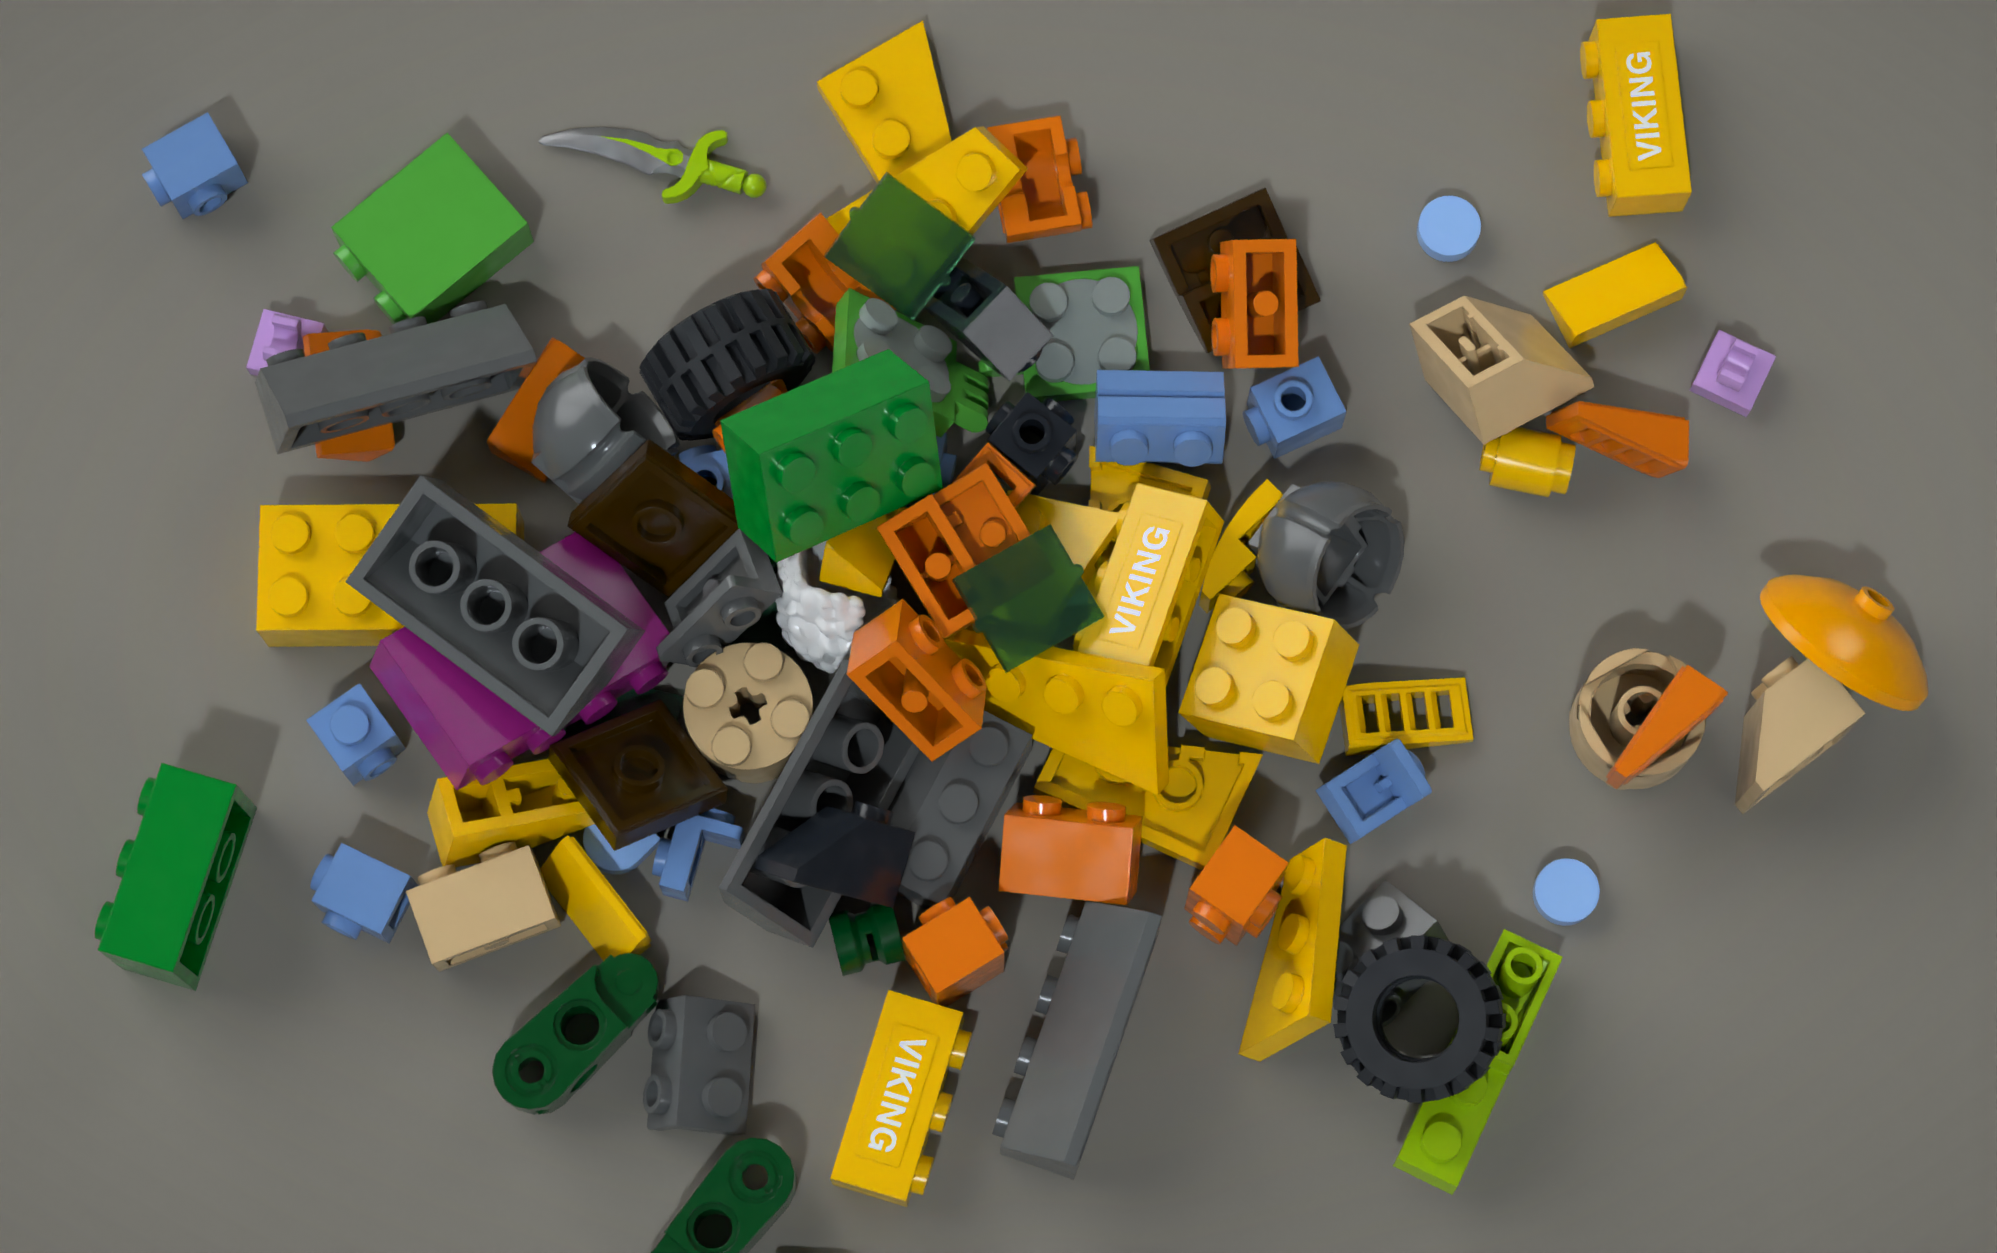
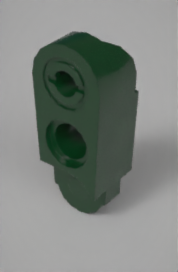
[492,953,660,1115]
[651,1137,797,1253]

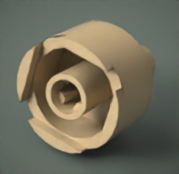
[683,642,815,784]
[1569,648,1707,790]

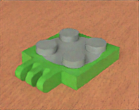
[978,266,1150,402]
[832,288,989,438]

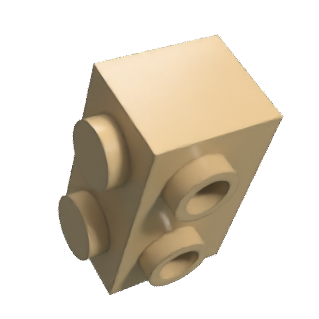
[406,842,561,972]

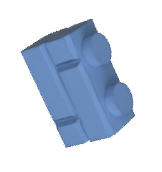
[1094,370,1226,467]

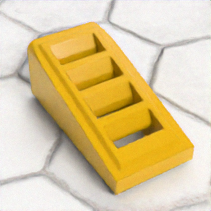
[1339,677,1474,756]

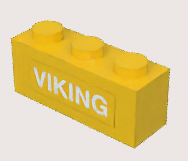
[1580,14,1692,217]
[1073,483,1224,688]
[830,990,972,1207]

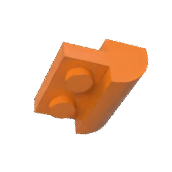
[876,462,1054,639]

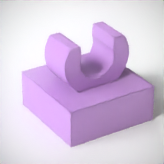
[246,309,327,376]
[1689,330,1776,417]

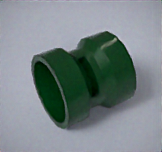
[829,903,906,976]

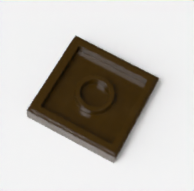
[567,439,739,597]
[548,699,728,851]

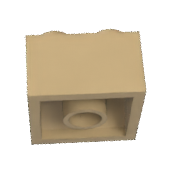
[1735,656,1866,814]

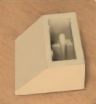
[1409,296,1594,445]

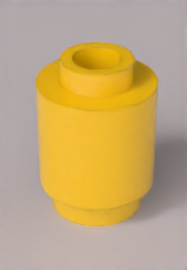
[1479,427,1576,497]

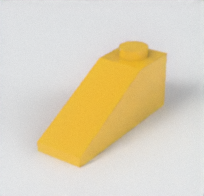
[427,759,595,867]

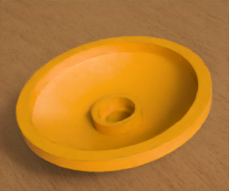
[1760,574,1929,711]

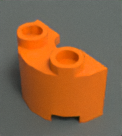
[987,115,1093,243]
[753,212,898,354]

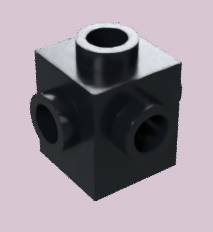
[985,392,1078,496]

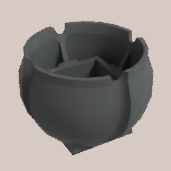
[531,357,680,504]
[1248,481,1405,629]

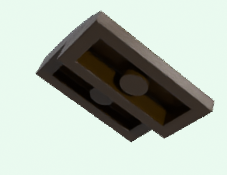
[1149,188,1321,353]

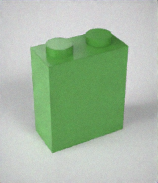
[331,132,534,324]

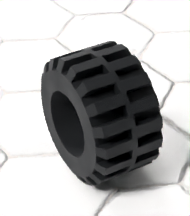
[639,289,816,441]
[1333,935,1506,1103]

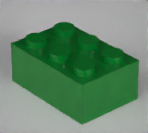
[720,349,943,563]
[95,763,257,991]

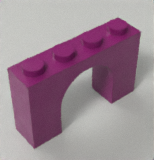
[369,532,670,790]

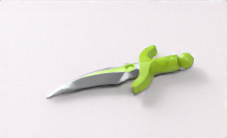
[538,127,767,204]

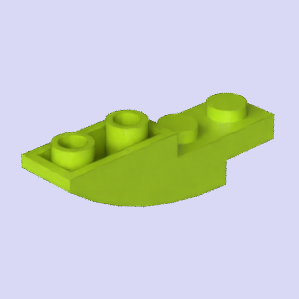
[1393,929,1563,1195]

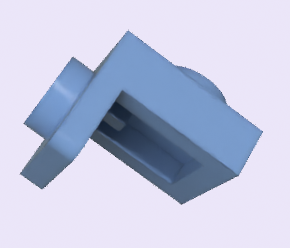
[1315,738,1432,844]
[652,808,746,902]

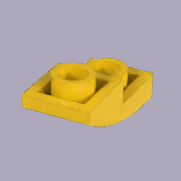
[1199,479,1283,614]

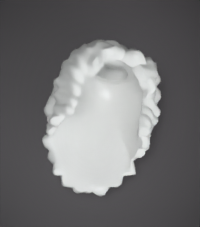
[775,541,899,674]

